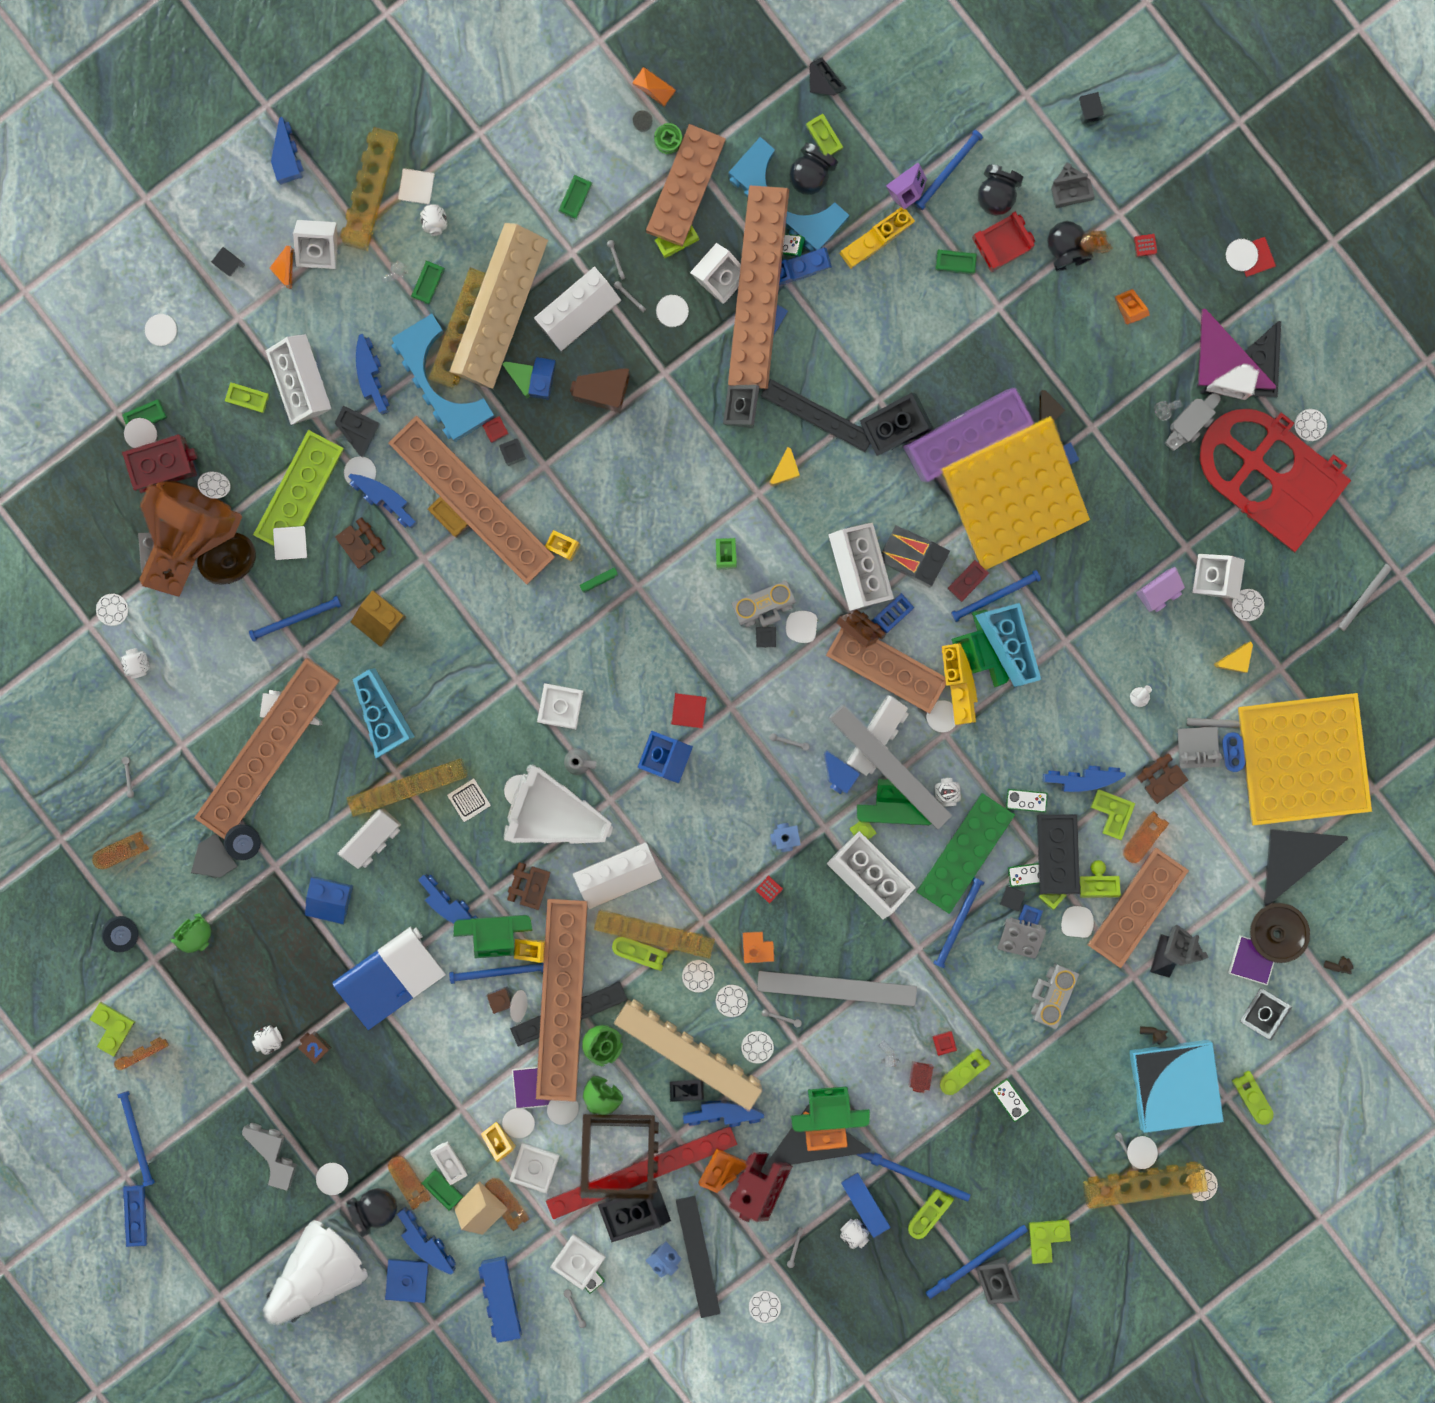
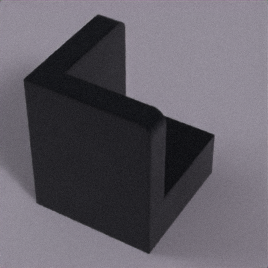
[1079,92,1104,124]
[211,247,245,276]
[499,438,526,466]

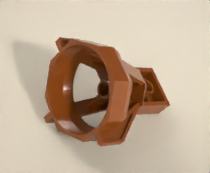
[139,481,242,597]

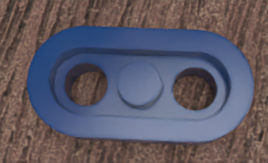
[1223,732,1246,772]

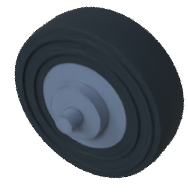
[224,824,261,860]
[102,916,139,952]

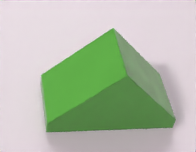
[502,362,533,399]
[716,538,737,570]

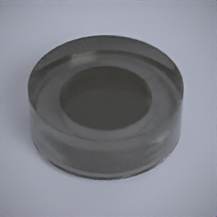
[633,110,652,132]

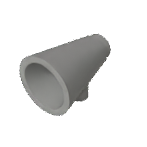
[564,748,597,775]

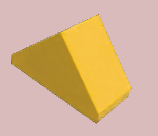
[769,447,800,486]
[545,530,581,562]
[1214,642,1253,673]
[514,939,545,963]
[481,1122,516,1162]

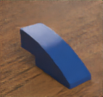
[841,1172,890,1238]

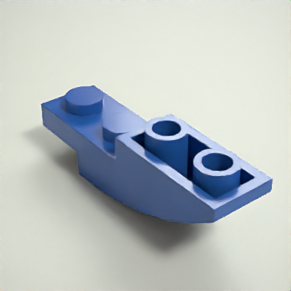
[779,248,832,286]
[356,333,390,415]
[348,474,417,528]
[1042,766,1126,792]
[418,874,478,924]
[683,1100,764,1127]
[397,1206,456,1275]

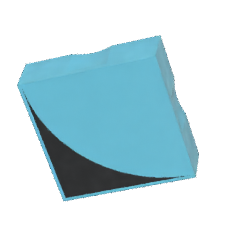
[1129,1040,1223,1133]

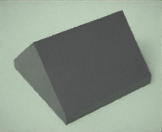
[723,385,759,428]
[1240,988,1292,1041]
[976,1256,1021,1304]

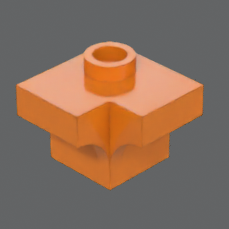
[743,931,774,963]

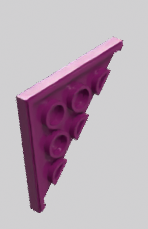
[1198,309,1276,390]

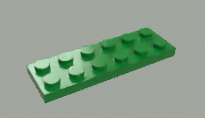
[916,793,1015,914]

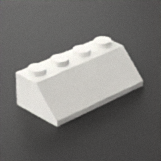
[534,266,621,352]
[266,334,331,425]
[828,522,894,611]
[846,695,909,776]
[827,831,916,919]
[573,842,662,909]

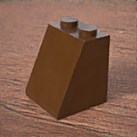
[570,368,630,413]

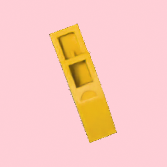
[839,207,915,269]
[941,643,978,725]

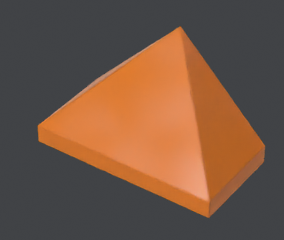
[632,67,676,106]
[270,245,294,289]

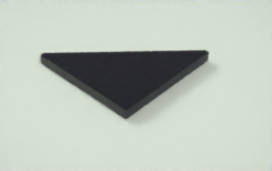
[1200,321,1281,398]
[1263,829,1348,906]
[764,1104,871,1169]

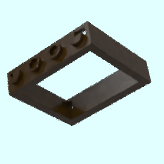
[580,1114,659,1199]

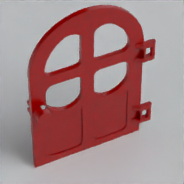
[1200,409,1351,552]

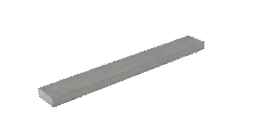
[829,704,952,830]
[757,971,917,1006]

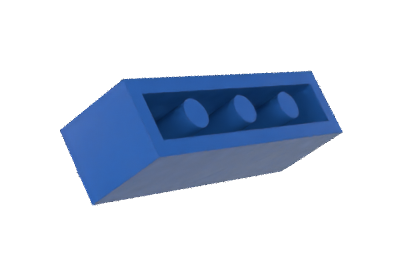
[478,1256,522,1343]

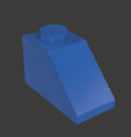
[528,357,556,400]

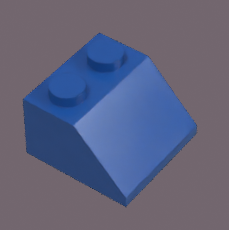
[637,730,693,783]
[823,751,860,794]
[305,877,353,924]

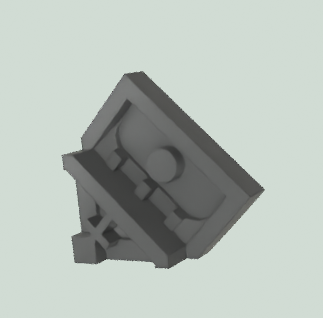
[1051,162,1095,208]
[191,833,237,879]
[1164,925,1209,966]

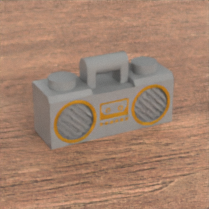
[731,580,796,627]
[1031,963,1079,1029]

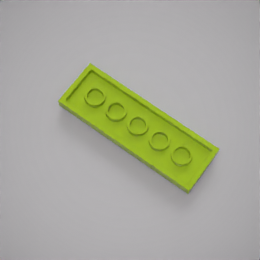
[253,430,344,546]

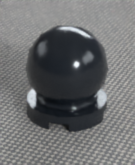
[789,143,838,195]
[978,165,1024,216]
[1047,221,1093,271]
[346,1188,397,1237]

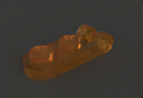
[1081,231,1112,254]
[1123,811,1169,863]
[92,831,149,870]
[114,1037,169,1070]
[388,1155,431,1210]
[485,1178,530,1231]

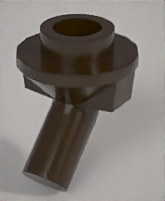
[1323,956,1354,975]
[1140,1026,1168,1045]

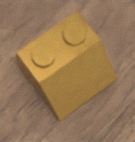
[351,590,406,647]

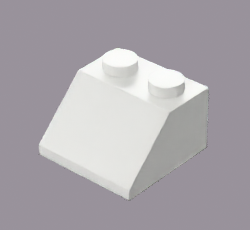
[293,220,338,269]
[690,243,741,304]
[1206,364,1258,400]
[1193,554,1245,599]

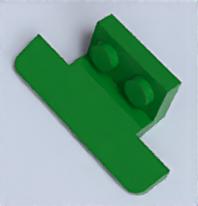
[951,610,1009,688]
[856,779,931,826]
[453,915,532,958]
[791,1086,870,1132]

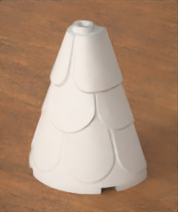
[504,765,613,844]
[263,1220,368,1325]

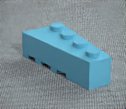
[353,668,415,758]

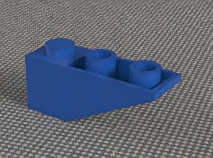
[271,117,304,185]

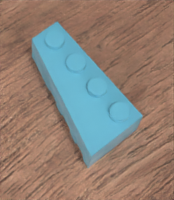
[975,603,1041,687]

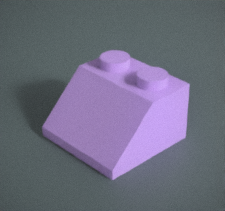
[1136,567,1185,612]

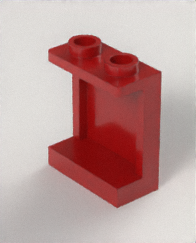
[972,211,1035,272]

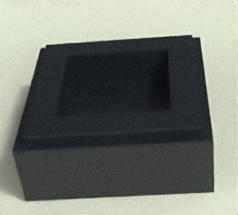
[756,627,776,647]
[1000,886,1025,911]

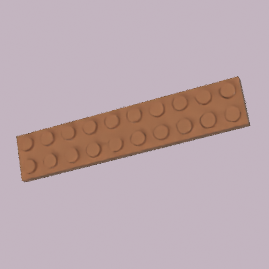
[728,185,789,389]
[388,415,555,585]
[194,657,340,839]
[536,899,588,1102]

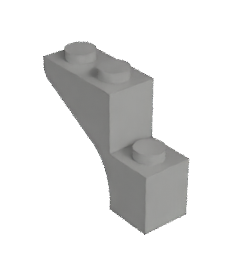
[242,1123,297,1191]

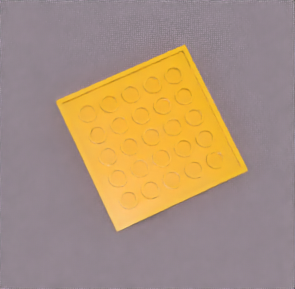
[941,417,1090,570]
[1238,693,1372,826]

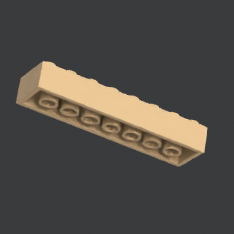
[449,223,548,389]
[614,999,762,1111]

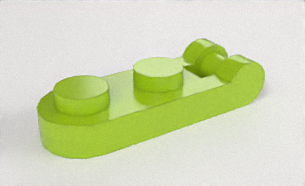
[612,936,668,971]
[939,1048,991,1095]
[1231,1070,1274,1125]
[908,1188,954,1239]

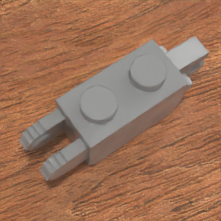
[1165,393,1221,451]

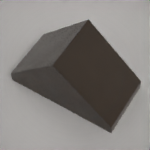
[1039,390,1065,422]

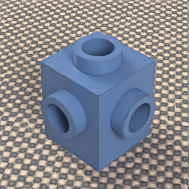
[770,823,801,852]
[645,1242,682,1278]

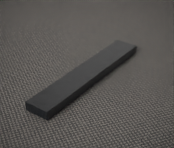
[761,379,870,453]
[510,982,628,1047]
[676,1196,720,1318]

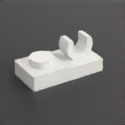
[430,1141,468,1185]

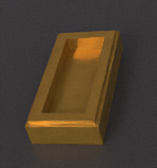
[427,497,468,538]

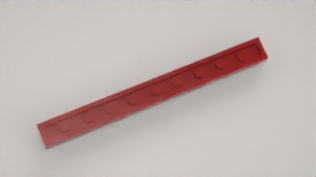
[546,1126,738,1220]

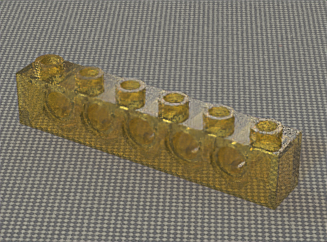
[340,127,399,251]
[429,267,486,390]
[346,759,468,817]
[594,909,715,959]
[1083,1162,1208,1209]

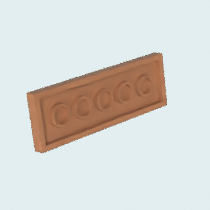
[646,124,726,247]
[826,627,946,714]
[1087,847,1189,968]

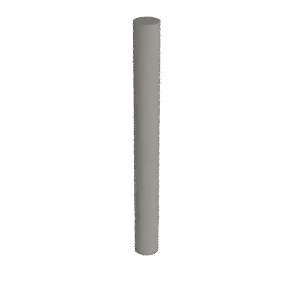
[1338,564,1392,631]
[1187,718,1240,728]

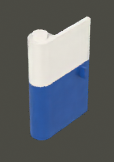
[332,926,446,1030]

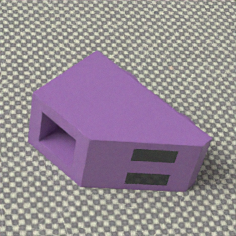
[886,163,927,209]

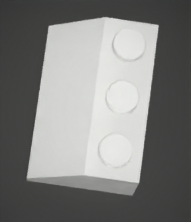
[338,808,401,869]

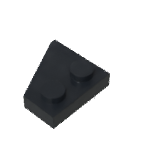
[335,405,380,457]

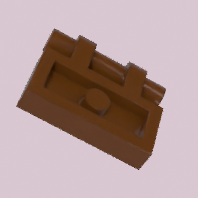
[335,517,385,569]
[836,609,886,647]
[1137,753,1189,804]
[507,862,551,910]

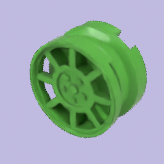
[654,123,682,154]

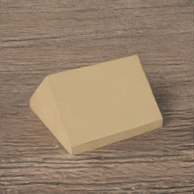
[454,1181,508,1235]

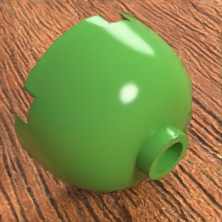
[171,913,211,953]
[582,1025,623,1067]
[583,1076,623,1115]

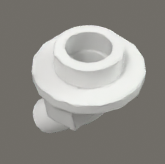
[1130,685,1152,707]

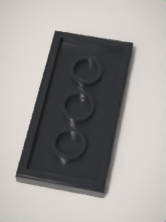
[1037,814,1080,895]

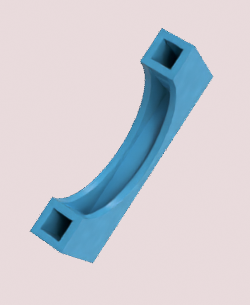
[729,137,850,252]
[391,314,496,442]

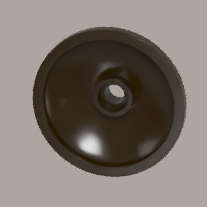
[197,533,256,585]
[1250,903,1310,963]

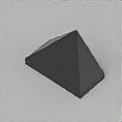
[809,58,846,96]
[1150,934,1176,978]
[670,1079,704,1102]

